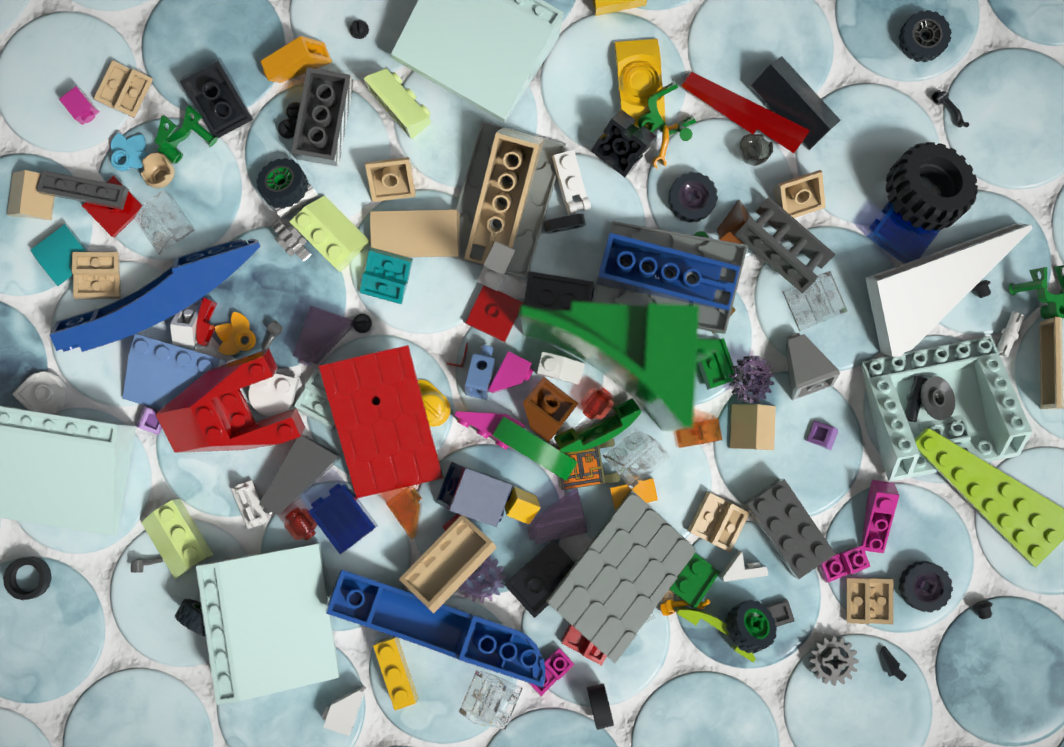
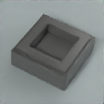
[766,599,795,627]

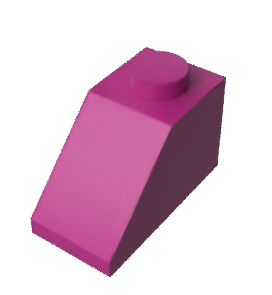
[488,351,534,394]

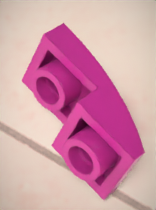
[819,545,871,583]
[528,648,575,696]

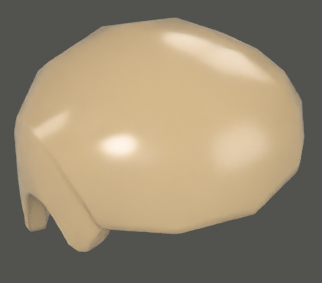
[141,152,175,189]

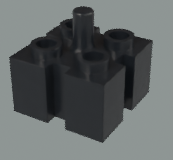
[591,110,657,178]

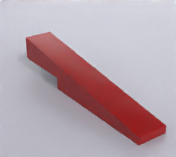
[681,72,810,153]

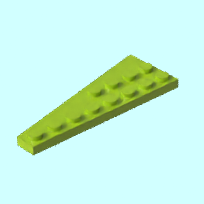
[914,427,1064,568]

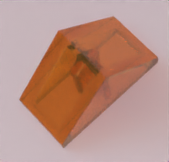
[676,418,723,448]

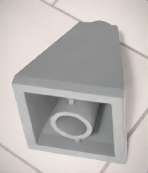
[786,333,840,401]

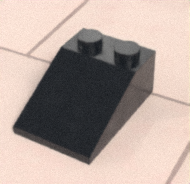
[180,58,253,138]

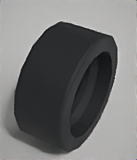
[3,556,52,600]
[587,683,614,730]

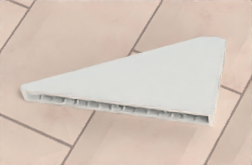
[866,223,1032,358]

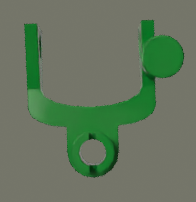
[637,81,696,141]
[155,106,218,164]
[1009,265,1064,319]

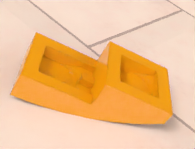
[610,478,658,510]

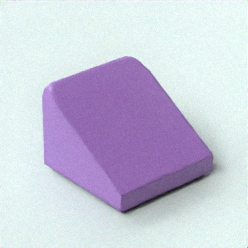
[135,405,162,435]
[806,420,838,450]

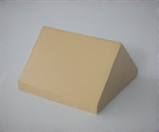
[365,157,416,202]
[7,170,55,220]
[773,170,826,218]
[729,404,776,450]

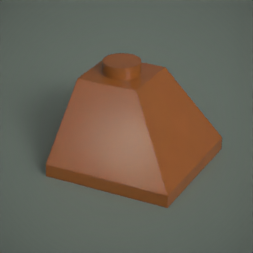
[523,377,579,443]

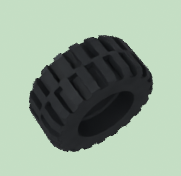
[885,142,978,231]

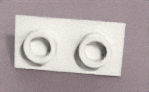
[231,480,269,530]

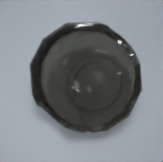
[737,134,773,166]

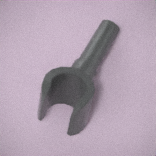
[262,321,283,350]
[130,557,163,573]

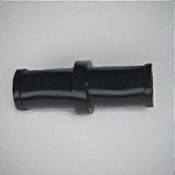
[905,376,927,422]

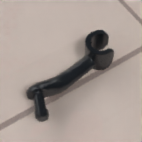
[931,90,969,128]

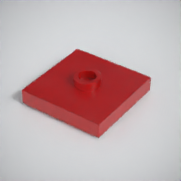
[82,176,145,238]
[465,285,524,343]

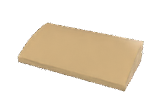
[370,210,460,258]
[1039,317,1064,410]
[399,515,497,614]

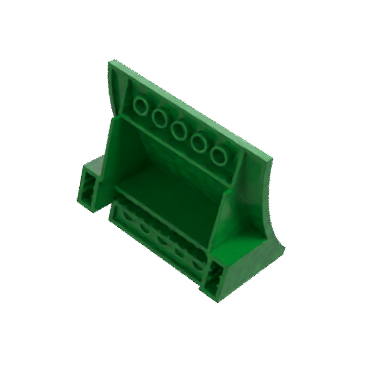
[521,302,719,431]

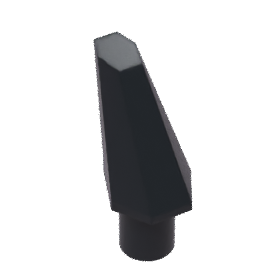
[880,646,907,681]

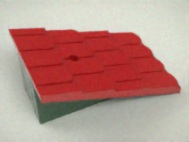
[319,345,444,498]

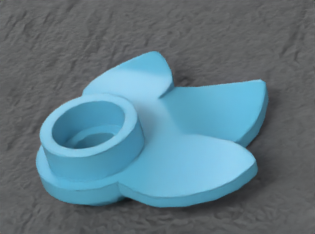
[111,133,149,171]

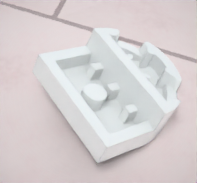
[249,373,299,417]

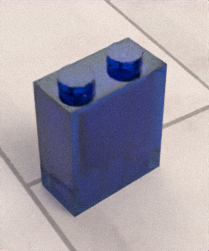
[866,201,940,264]
[308,484,378,554]

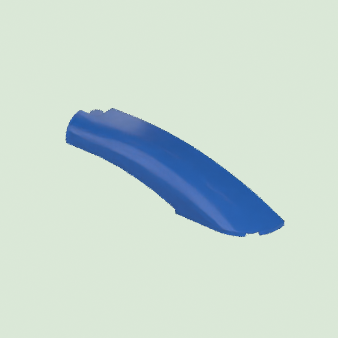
[49,239,260,352]
[325,570,545,687]

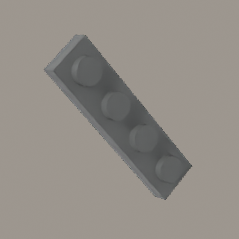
[36,170,129,210]

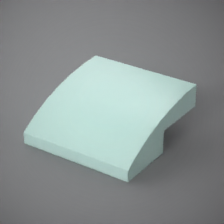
[294,368,335,430]

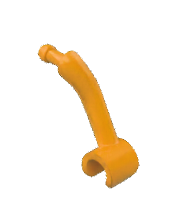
[652,124,678,169]
[660,599,710,616]

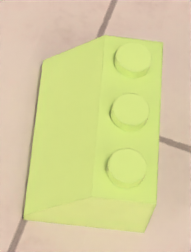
[364,68,431,140]
[289,196,371,272]
[141,499,214,579]

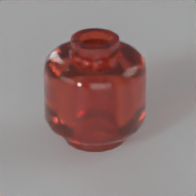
[581,386,614,420]
[284,507,318,541]

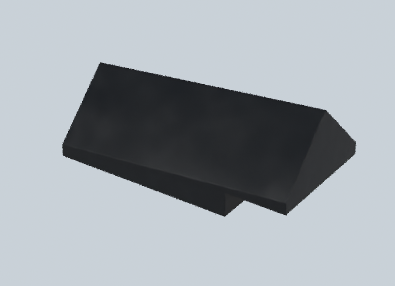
[750,56,841,150]

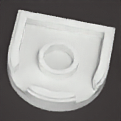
[12,372,68,415]

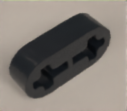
[543,214,586,234]

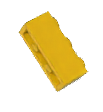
[373,636,419,711]

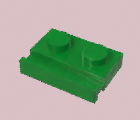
[698,338,738,390]
[669,553,720,609]

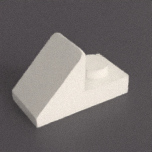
[477,241,515,291]
[720,550,768,582]

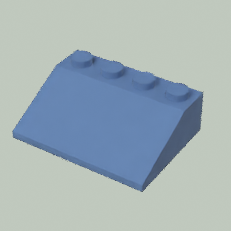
[122,334,226,410]

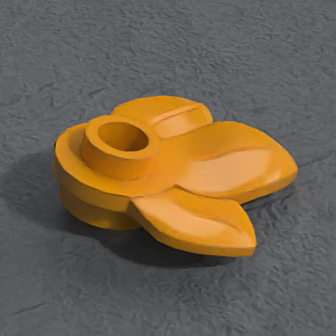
[215,312,256,355]

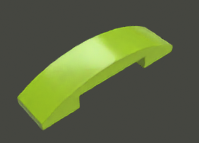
[675,607,756,663]

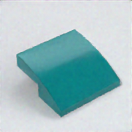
[30,223,88,286]
[360,247,413,304]

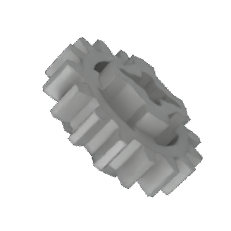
[271,219,311,262]
[808,635,859,686]

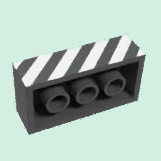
[291,67,354,167]
[743,478,836,579]

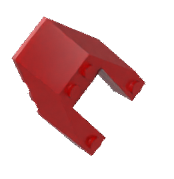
[155,348,305,453]

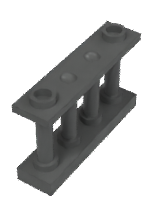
[735,197,835,293]

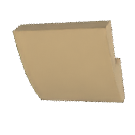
[94,60,153,118]
[72,252,120,299]
[687,492,750,553]
[847,578,893,625]

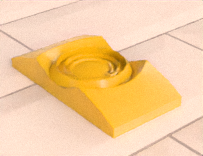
[615,39,665,127]

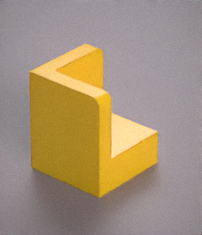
[504,487,541,524]

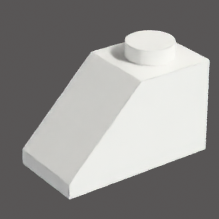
[170,299,203,348]
[537,352,585,385]
[322,687,366,736]

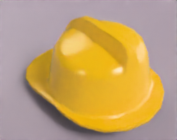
[418,379,451,427]

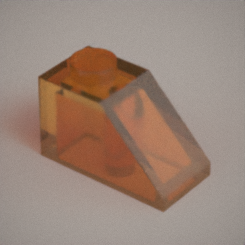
[386,487,422,539]

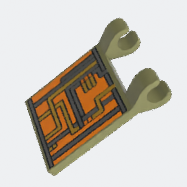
[555,438,621,490]

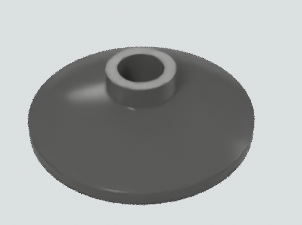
[921,376,955,420]

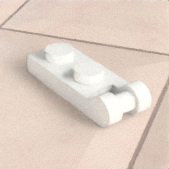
[552,150,591,215]

